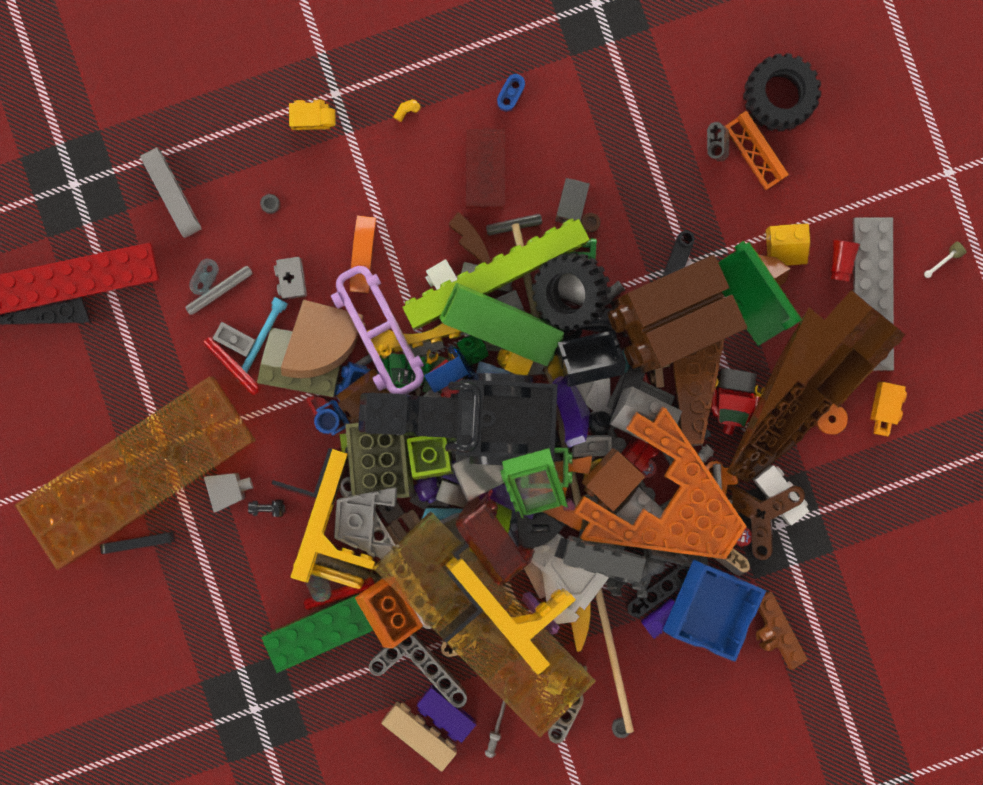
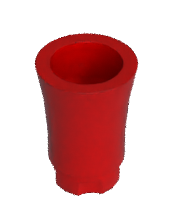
[831,240,860,282]

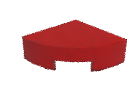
[306,396,332,415]

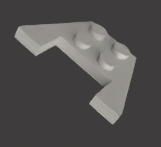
[334,487,397,563]

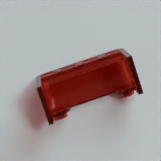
[456,489,535,586]

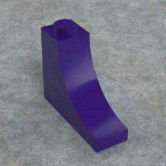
[552,376,590,448]

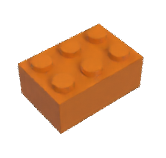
[355,576,423,648]

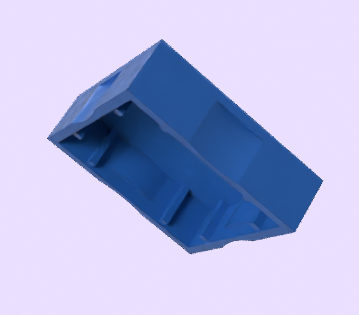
[663,559,766,662]

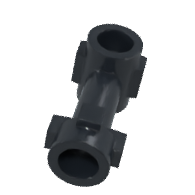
[248,500,285,517]

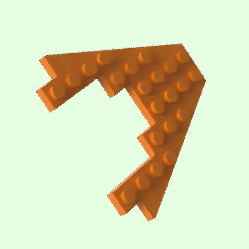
[573,406,747,559]

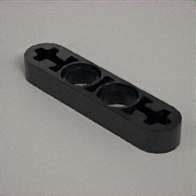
[100,532,175,554]

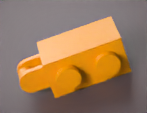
[870,382,907,437]

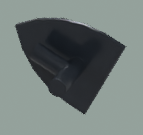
[517,512,563,549]

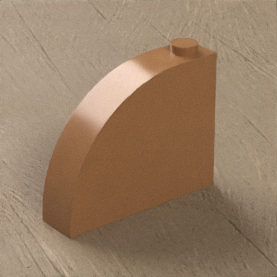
[281,300,366,378]

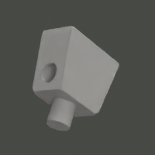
[204,473,253,512]

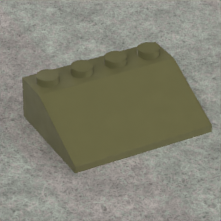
[257,327,342,398]
[345,423,415,498]

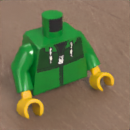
[378,344,438,395]

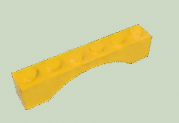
[367,323,464,356]

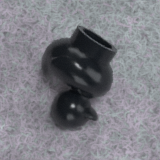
[588,411,611,435]

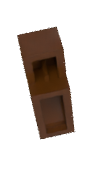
[449,212,491,264]

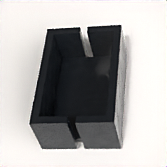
[557,330,626,387]

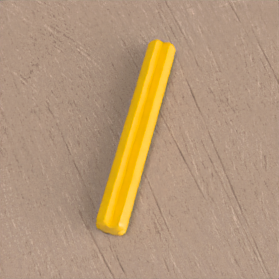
[293,560,364,589]

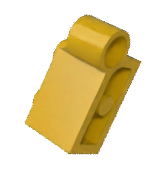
[289,100,336,130]

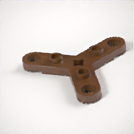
[727,485,805,560]

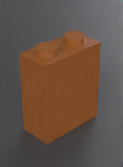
[581,448,645,512]

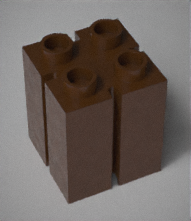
[607,254,747,373]

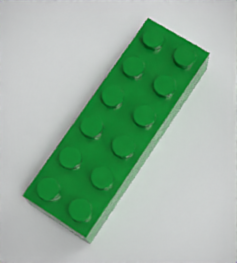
[261,592,373,673]

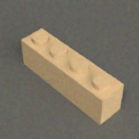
[381,702,457,772]

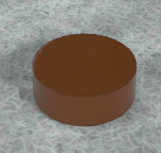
[581,213,600,233]

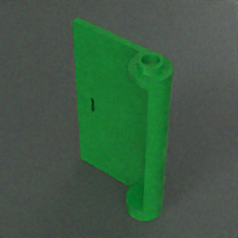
[718,241,802,346]

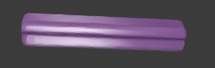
[522,592,559,635]

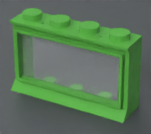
[500,448,568,518]

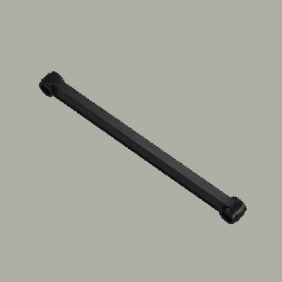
[610,231,694,421]

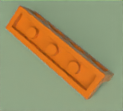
[725,111,789,190]

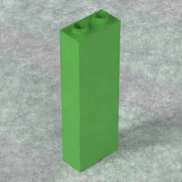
[439,283,564,366]

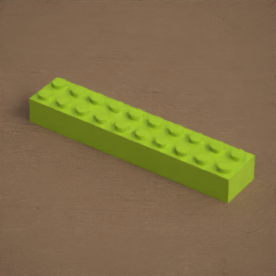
[403,218,590,331]

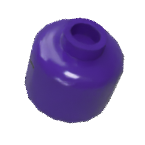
[414,477,440,504]

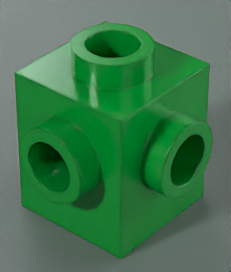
[457,335,489,366]

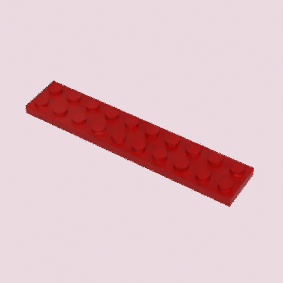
[0,242,160,315]

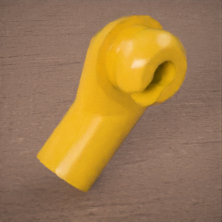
[393,99,421,122]

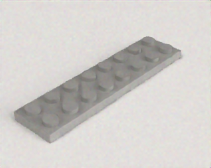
[853,218,894,371]

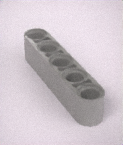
[140,147,202,238]

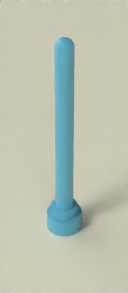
[237,297,288,381]

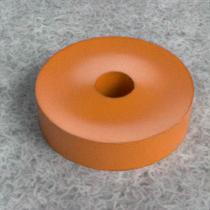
[816,404,848,434]

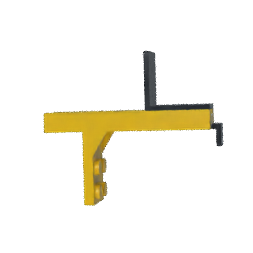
[272,446,376,583]
[439,541,576,675]

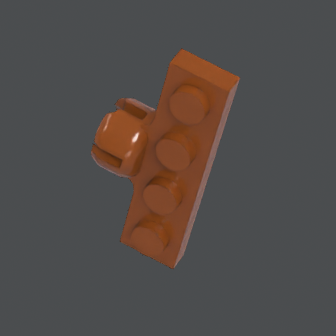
[755,592,808,669]

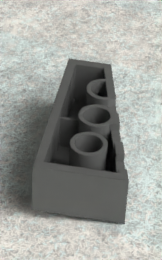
[562,536,646,584]

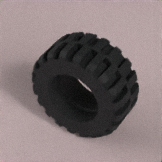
[743,53,822,132]
[532,253,611,330]

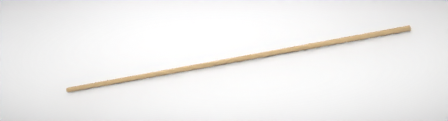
[512,223,634,733]

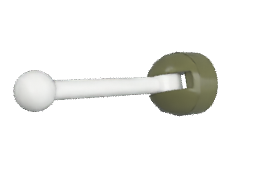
[924,241,967,278]

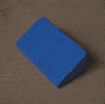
[424,356,468,393]

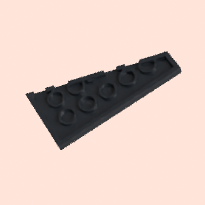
[0,297,92,325]

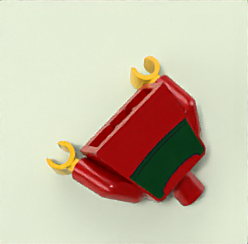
[710,379,765,435]

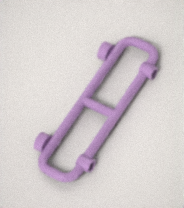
[331,266,424,394]

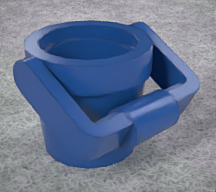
[314,400,350,436]

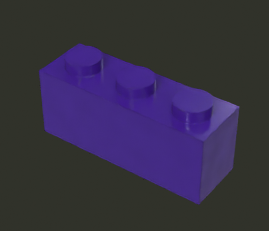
[417,684,477,743]

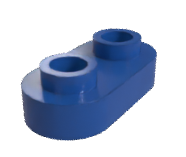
[497,74,525,112]

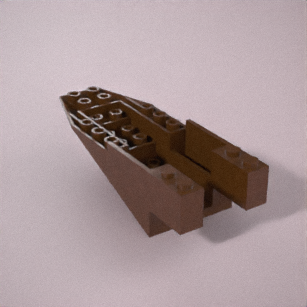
[727,290,906,483]

